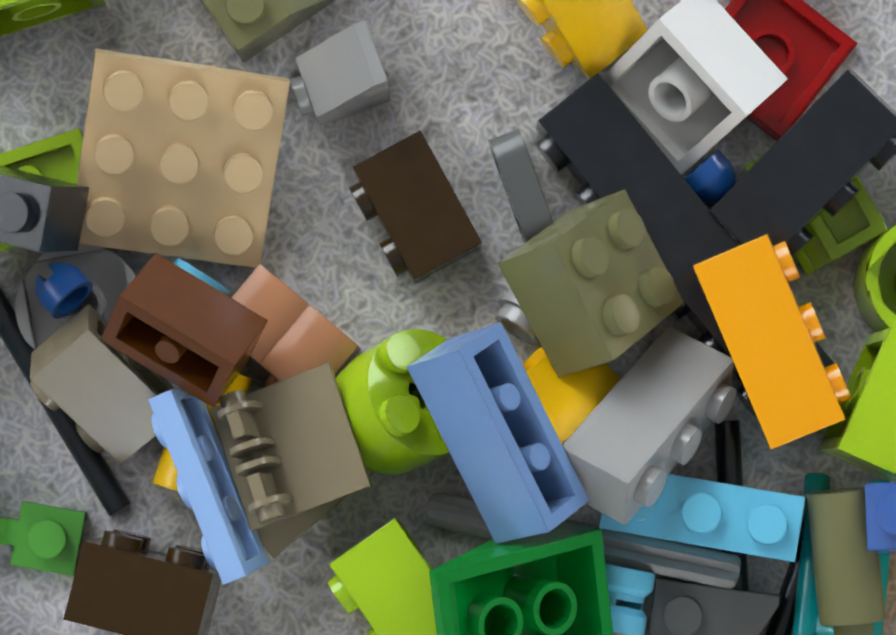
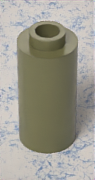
[805,487,886,635]

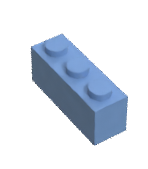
[407,322,590,544]

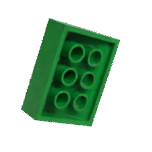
[429,522,613,635]

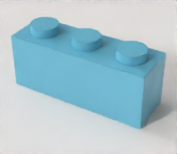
[599,474,805,562]

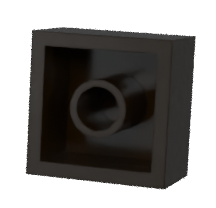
[63,529,221,635]

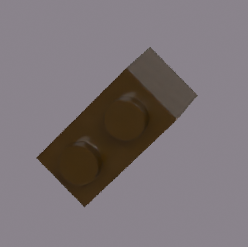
[349,130,482,284]

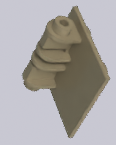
[210,362,372,531]

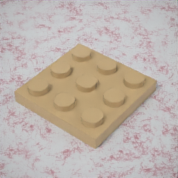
[76,48,290,268]

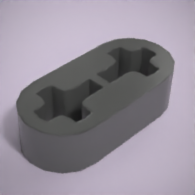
[488,129,553,243]

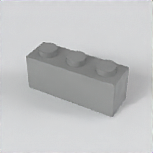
[562,326,737,525]

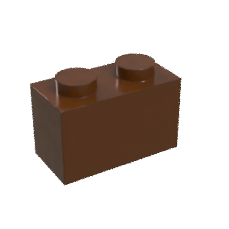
[101,253,268,408]

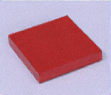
[725,0,858,142]

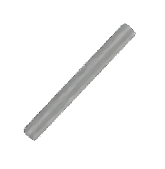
[426,492,741,589]

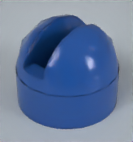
[684,149,735,203]
[35,262,93,319]

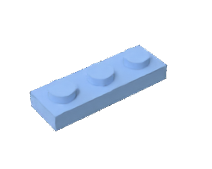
[148,387,270,585]

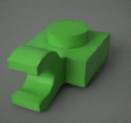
[0,501,87,576]

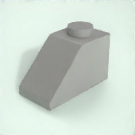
[289,20,391,126]

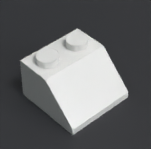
[602,0,788,175]

